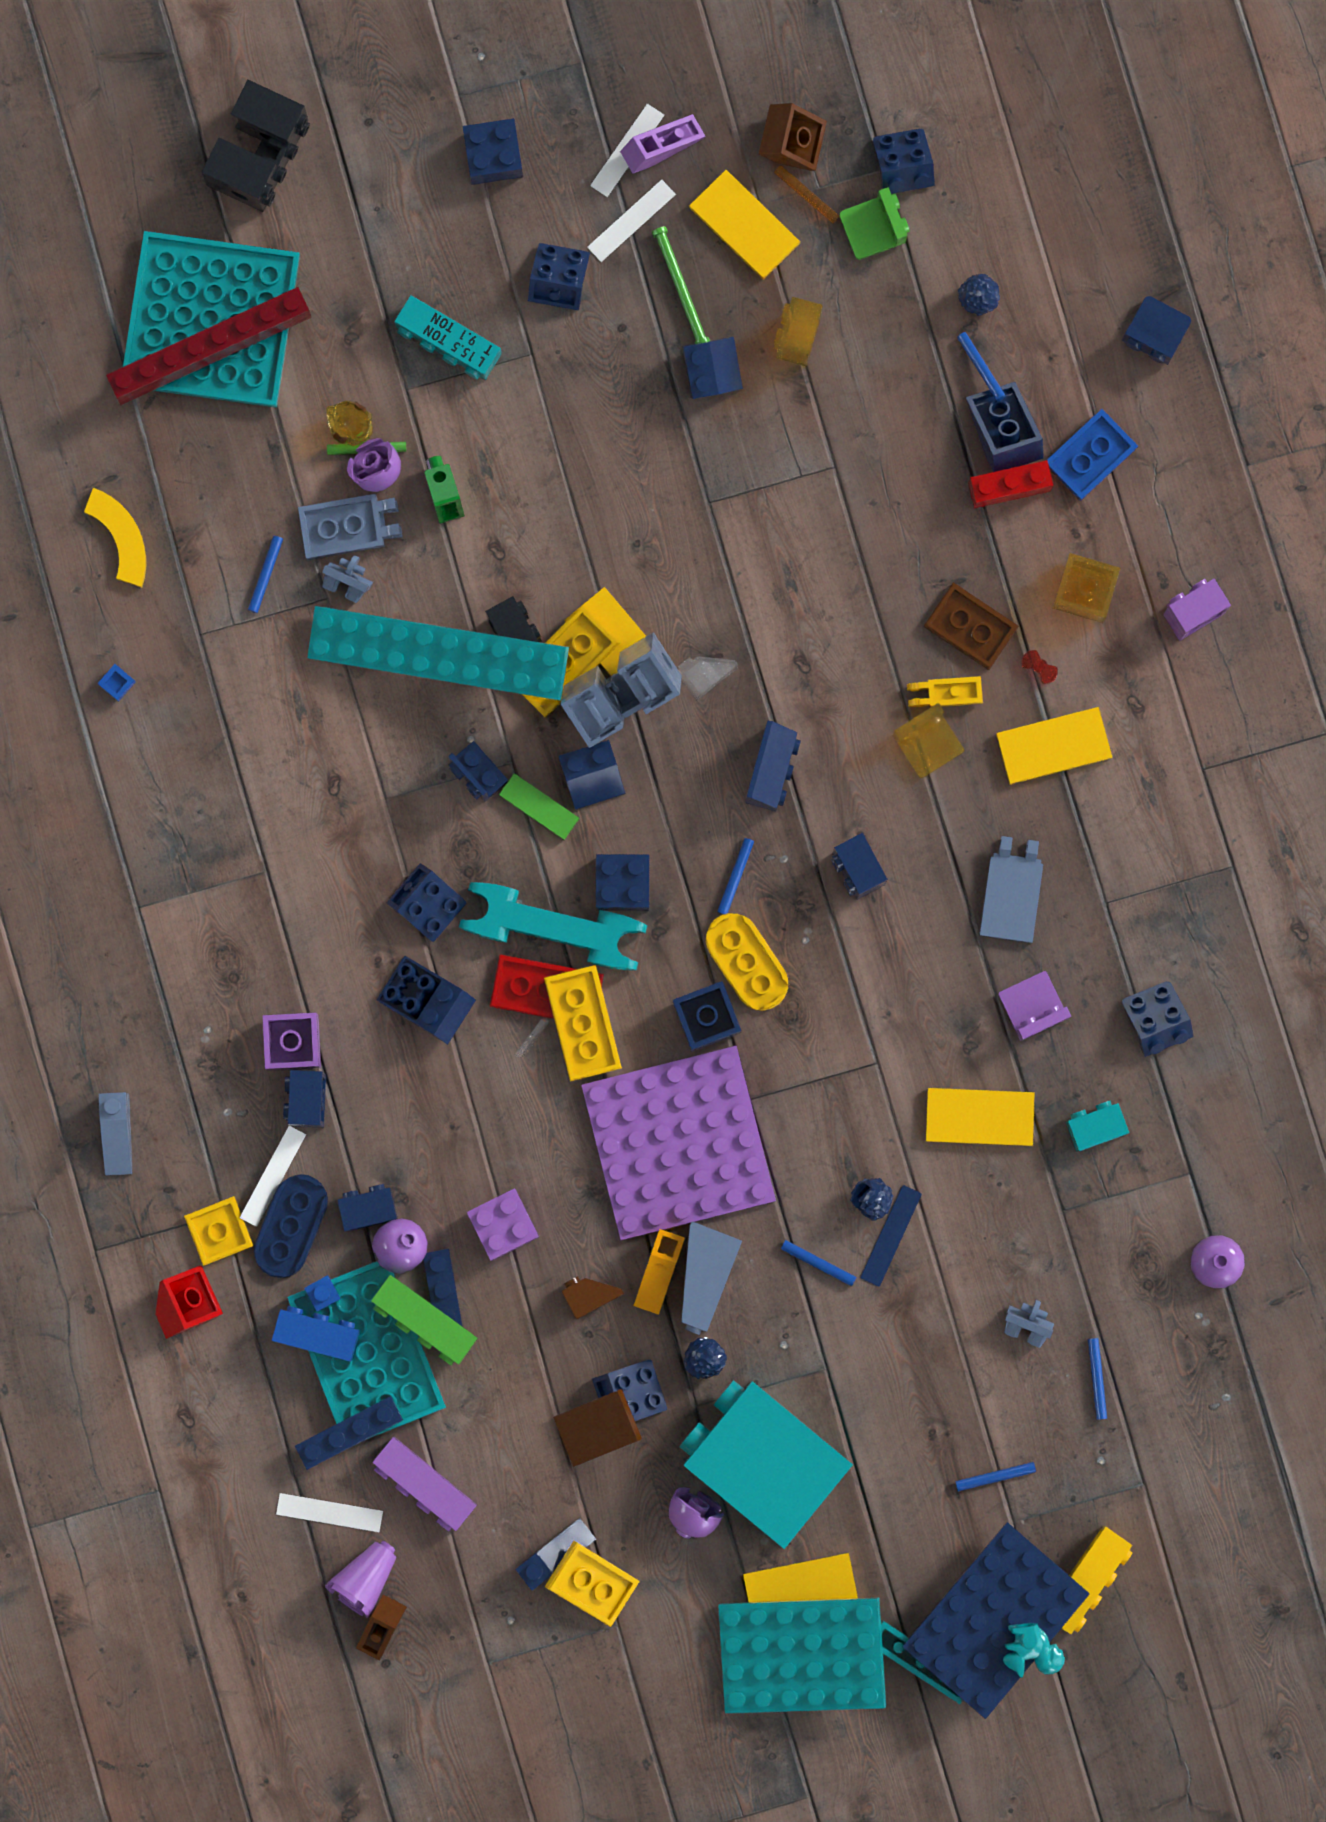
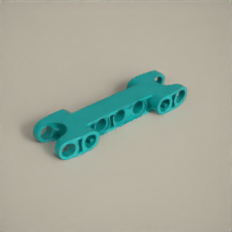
[459,882,647,971]

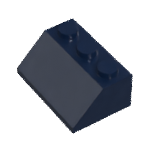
[746,720,801,812]

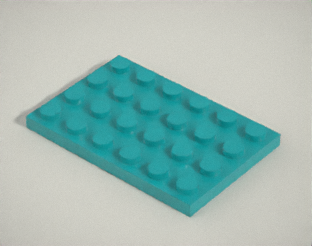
[287,1261,446,1439]
[718,1597,886,1713]

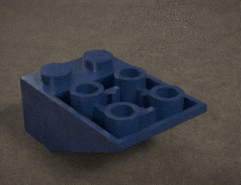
[377,956,476,1045]

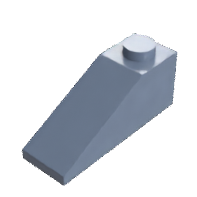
[99,1092,133,1176]

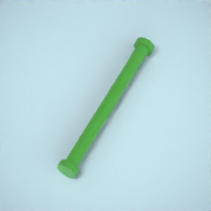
[652,226,710,344]

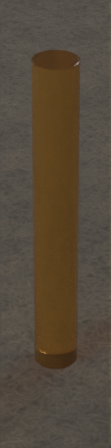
[774,165,840,224]

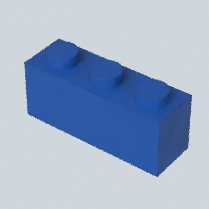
[272,1306,360,1361]

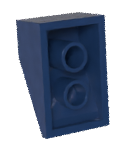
[966,382,1044,472]

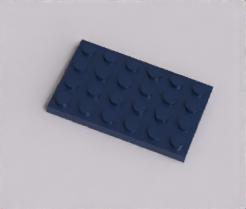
[902,1522,1090,1719]

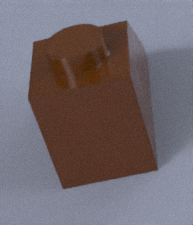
[562,1276,624,1319]
[356,1595,407,1661]

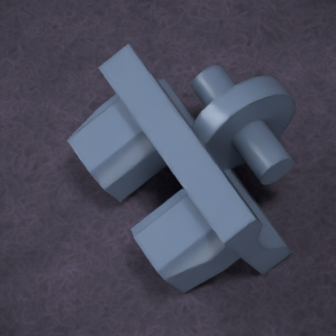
[322,555,373,603]
[1004,1300,1054,1348]

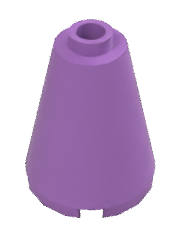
[325,1541,396,1618]

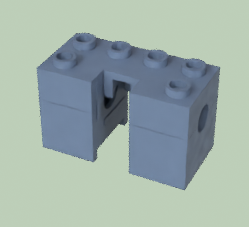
[561,632,682,748]

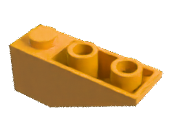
[634,1229,685,1315]

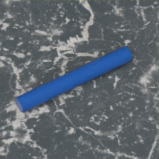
[957,332,1006,402]
[248,536,283,613]
[717,838,754,915]
[781,1240,857,1287]
[1088,1338,1107,1420]
[955,1462,1036,1492]

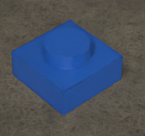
[98,664,136,702]
[304,1275,341,1312]

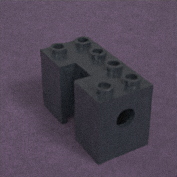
[202,79,310,212]

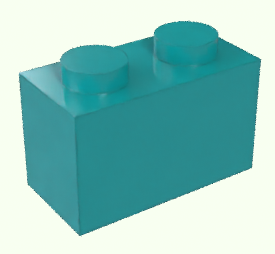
[1066,1101,1129,1152]

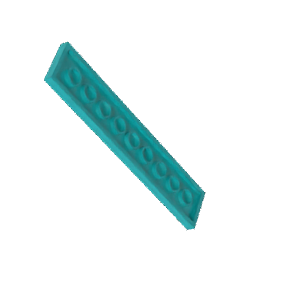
[307,606,569,700]

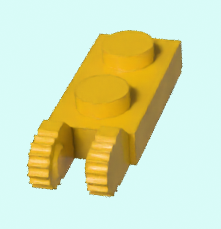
[907,676,983,707]

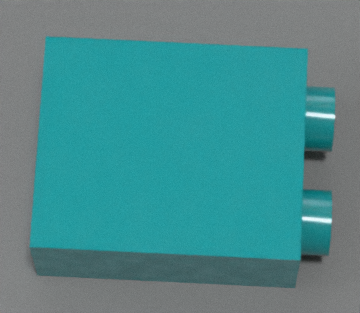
[679,1380,853,1549]

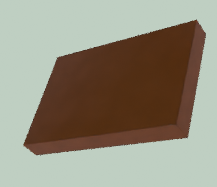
[924,582,1019,670]
[553,1389,642,1467]

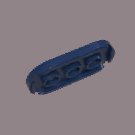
[254,1174,328,1278]

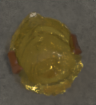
[326,400,374,446]

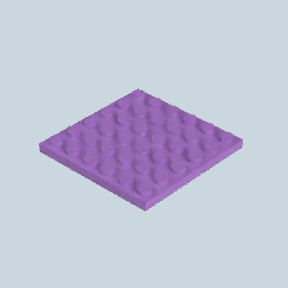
[582,1046,776,1240]

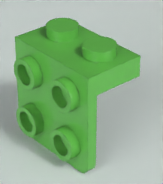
[840,187,910,260]

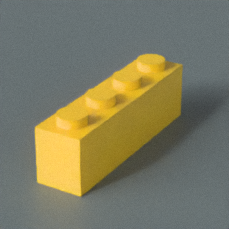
[1062,1526,1133,1634]

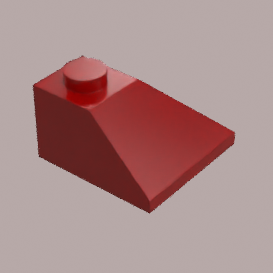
[155,1265,223,1339]

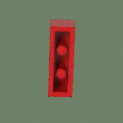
[968,460,1054,509]

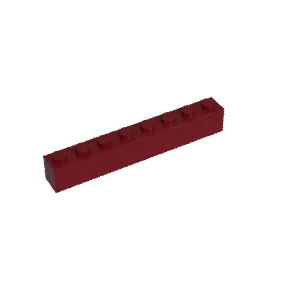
[106,287,312,405]

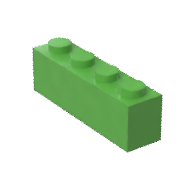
[371,1275,478,1366]

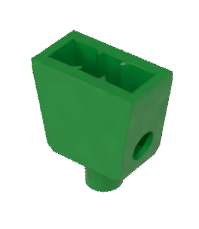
[424,456,465,524]

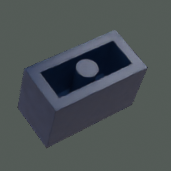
[337,1184,398,1232]

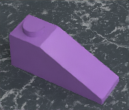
[620,114,706,174]

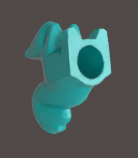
[1003,1623,1065,1678]

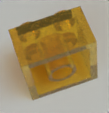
[773,296,823,367]
[1052,553,1121,623]

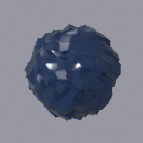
[958,274,1000,316]
[850,1178,893,1221]
[684,1337,727,1379]

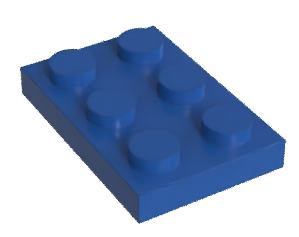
[1047,409,1138,501]

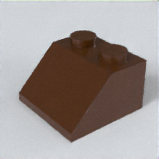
[759,103,827,171]

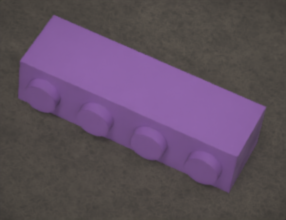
[372,1437,477,1531]

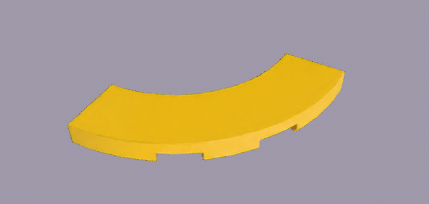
[84,488,146,588]

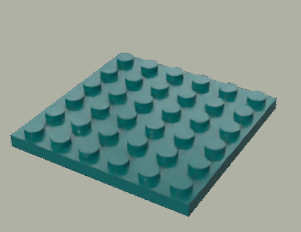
[123,231,300,408]

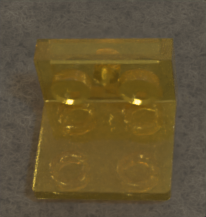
[892,703,964,779]

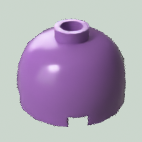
[347,438,401,492]
[372,1218,428,1274]
[1191,1235,1245,1288]
[669,1487,724,1539]

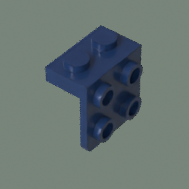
[873,129,935,194]
[1122,296,1191,365]
[1122,981,1194,1057]

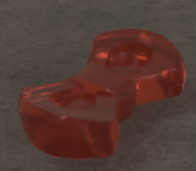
[1022,650,1058,684]

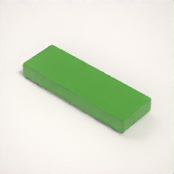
[499,773,579,841]

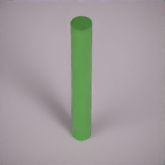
[327,442,406,455]

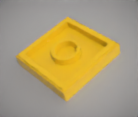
[184,1196,254,1266]

